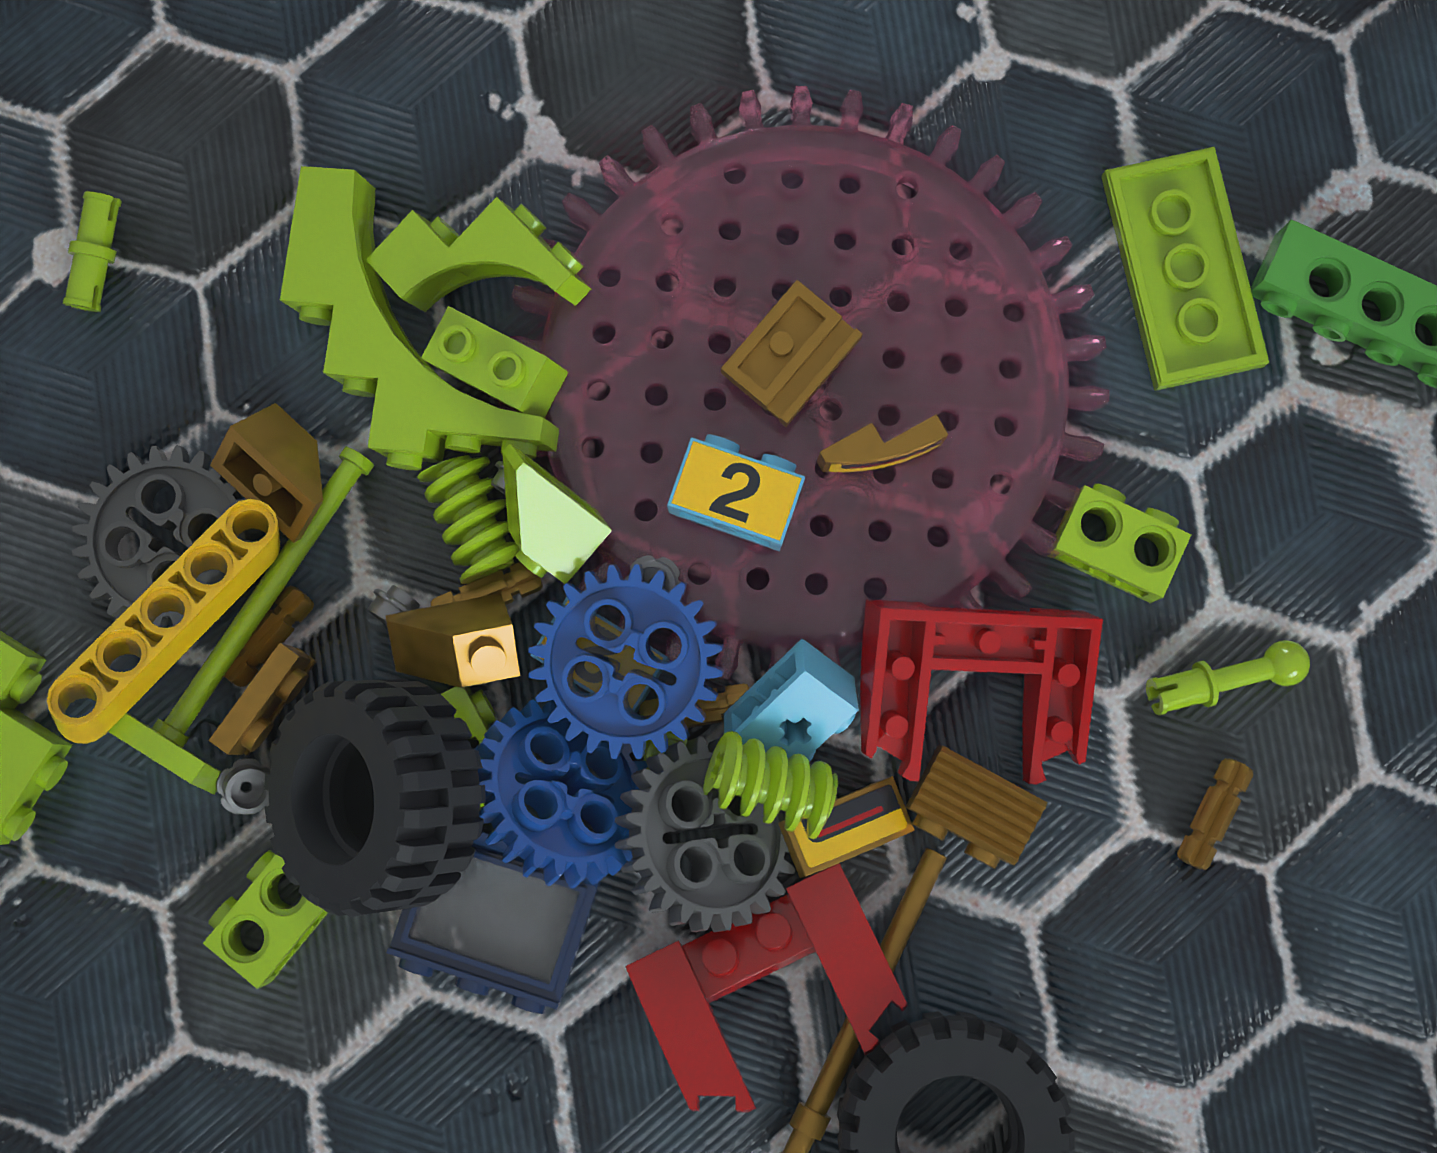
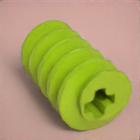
[417,455,520,584]
[703,731,838,839]

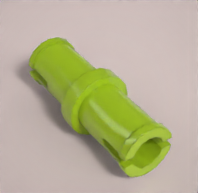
[62,191,122,312]

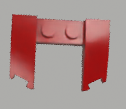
[860,599,1103,785]
[625,863,908,1112]

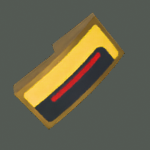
[817,414,948,472]
[778,776,915,878]

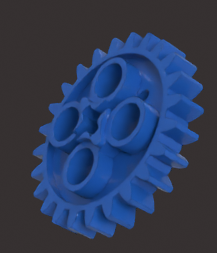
[528,564,724,759]
[475,699,648,888]

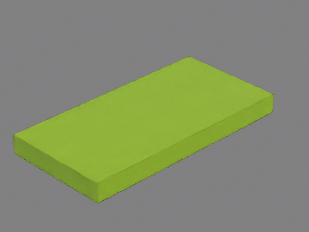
[1101,147,1269,391]

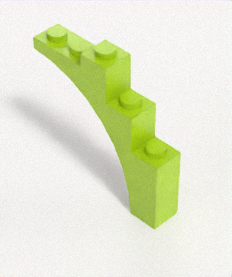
[280,166,559,471]

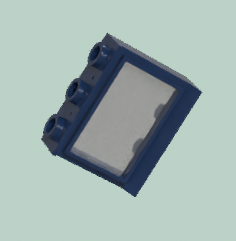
[386,829,601,1014]

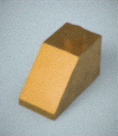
[210,403,323,543]
[385,593,520,688]

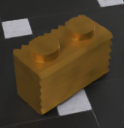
[905,746,1048,869]

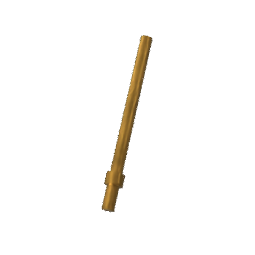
[782,848,947,1153]

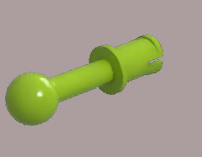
[1146,640,1310,715]

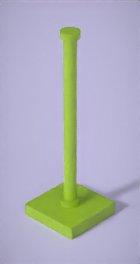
[108,446,374,795]

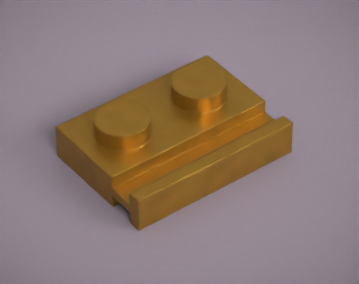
[721,280,863,427]
[209,643,317,755]

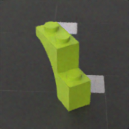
[366,197,592,312]
[0,631,72,845]

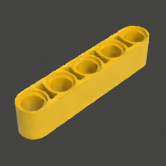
[47,499,280,744]

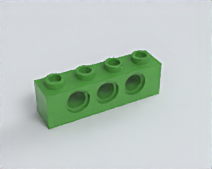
[1251,219,1437,388]

